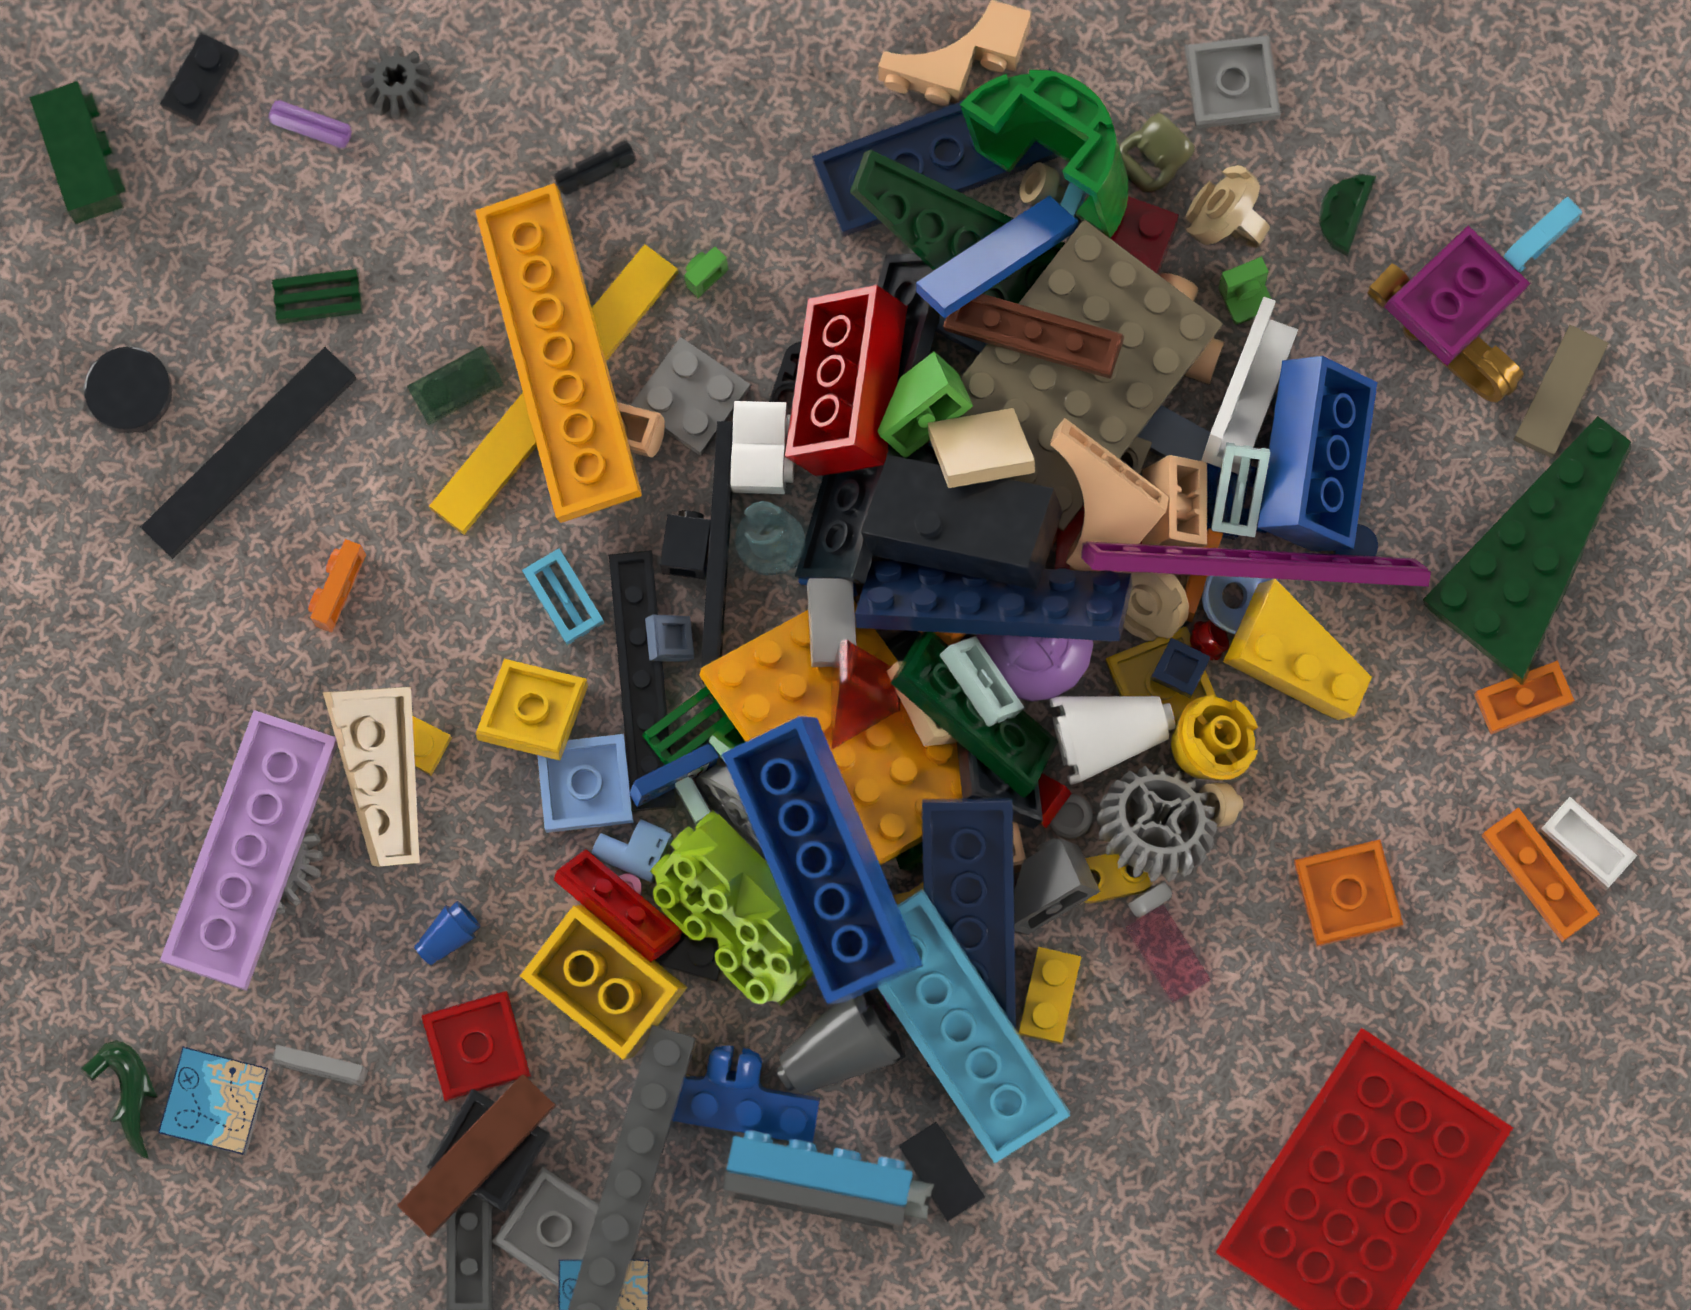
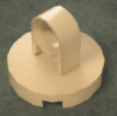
[1186,165,1270,248]
[1116,571,1189,641]

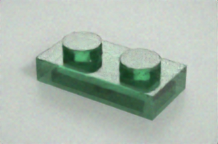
[407,346,504,426]

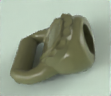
[1120,113,1195,192]

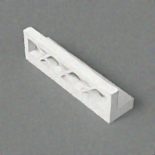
[1201,297,1298,474]

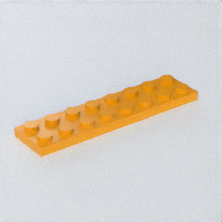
[475,183,642,523]

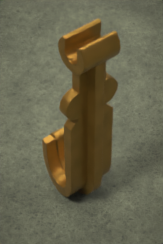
[1367,263,1524,403]

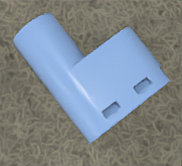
[591,819,673,882]

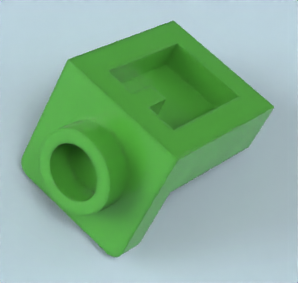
[1218,257,1271,325]

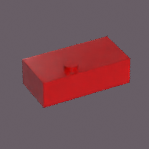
[785,285,908,477]

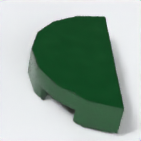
[1319,174,1376,256]

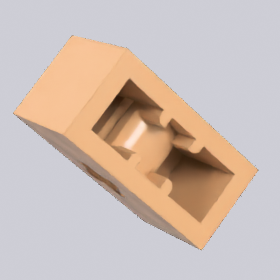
[1142,455,1207,547]

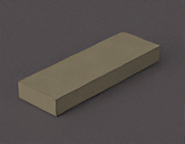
[1513,325,1609,458]

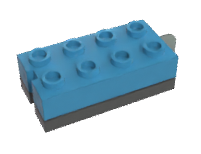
[723,1131,934,1232]

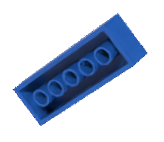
[722,716,923,1004]

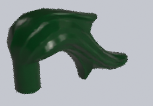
[81,1040,157,1159]

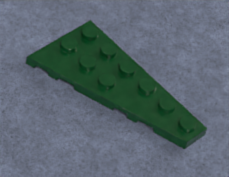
[850,150,1065,304]
[1423,416,1631,685]

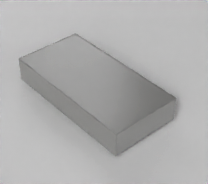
[807,578,857,667]
[272,1044,368,1087]

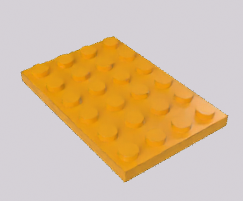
[699,601,962,865]

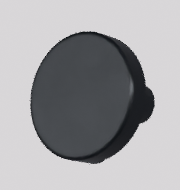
[84,347,172,433]

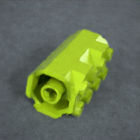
[650,810,814,1006]

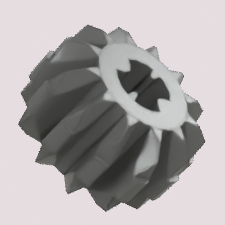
[361,45,434,121]

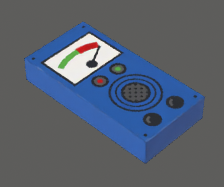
[630,744,719,807]

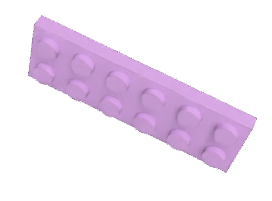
[160,710,338,991]

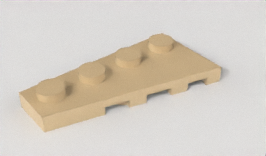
[323,687,420,867]

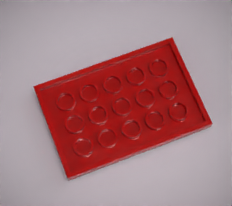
[1214,1027,1514,1310]

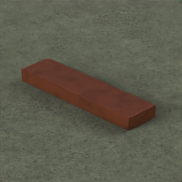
[943,294,1124,379]
[396,1074,556,1238]

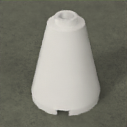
[1050,696,1176,785]

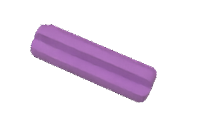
[269,100,352,148]

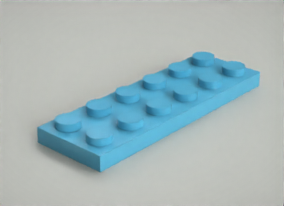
[878,889,1070,1163]

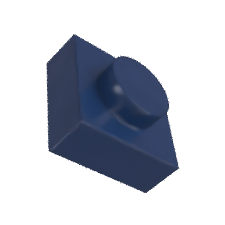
[1151,638,1211,699]

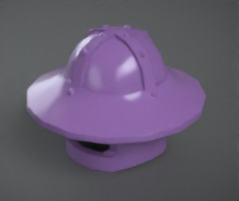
[976,634,1093,702]

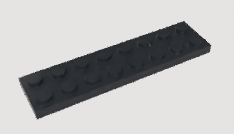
[795,253,940,584]

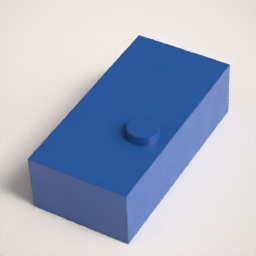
[1258,356,1378,552]

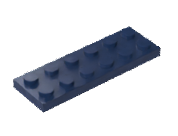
[812,68,1060,237]
[855,560,1132,642]
[922,798,1016,1067]

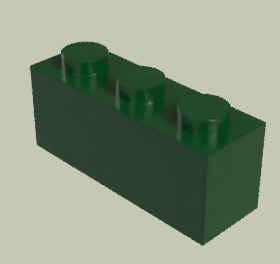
[29,81,127,224]

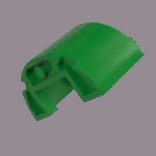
[960,70,1128,238]

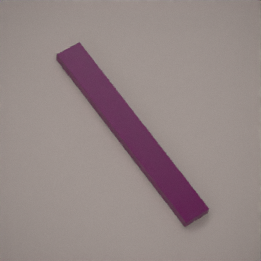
[1081,542,1431,587]

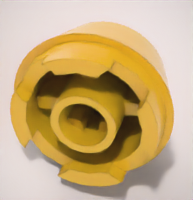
[1171,695,1258,780]

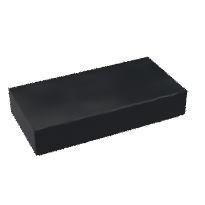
[899,1121,985,1223]

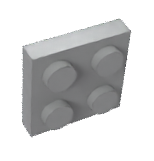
[630,337,751,456]

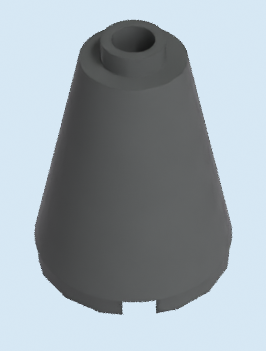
[777,991,906,1094]

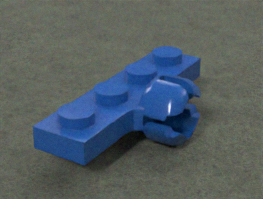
[673,1045,820,1143]

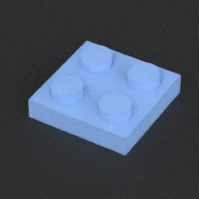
[537,734,634,833]

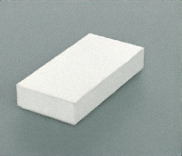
[1539,797,1637,890]

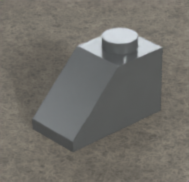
[1014,838,1100,935]

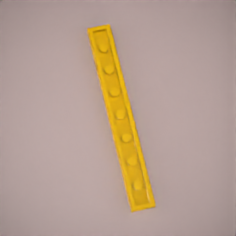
[429,244,679,535]

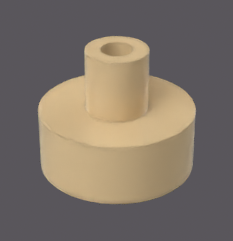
[1019,163,1065,206]
[1199,782,1243,827]

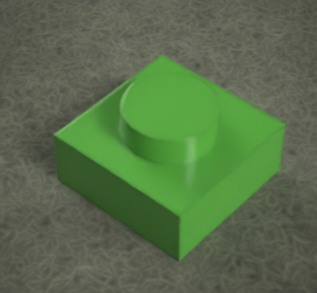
[684,246,729,298]

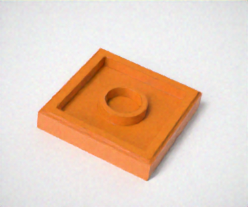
[1294,839,1403,947]

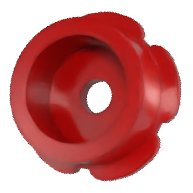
[1190,620,1229,661]

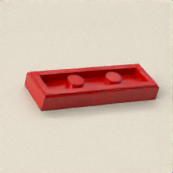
[554,849,683,963]

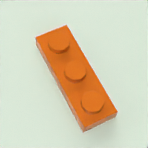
[1481,807,1600,942]

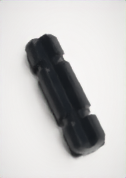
[554,141,636,195]

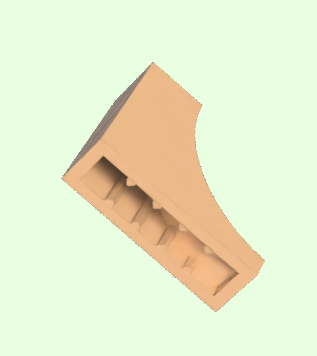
[1050,418,1169,572]

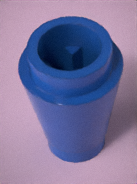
[414,901,481,966]

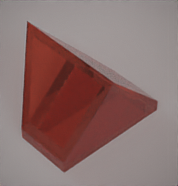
[831,640,901,750]

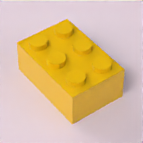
[520,905,687,1060]

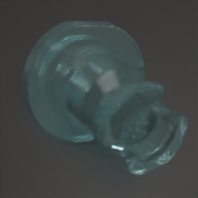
[735,501,805,576]

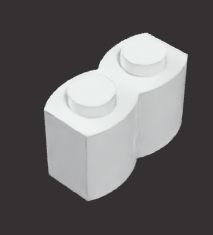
[731,401,795,494]

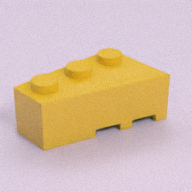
[1223,579,1372,720]

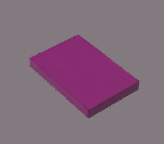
[1384,226,1531,366]

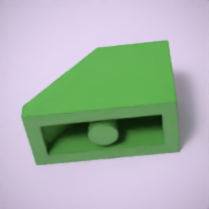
[878,351,973,458]

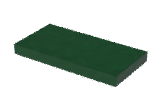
[891,631,1058,798]

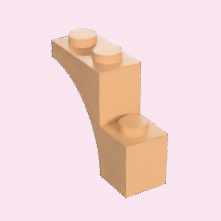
[878,0,1031,106]

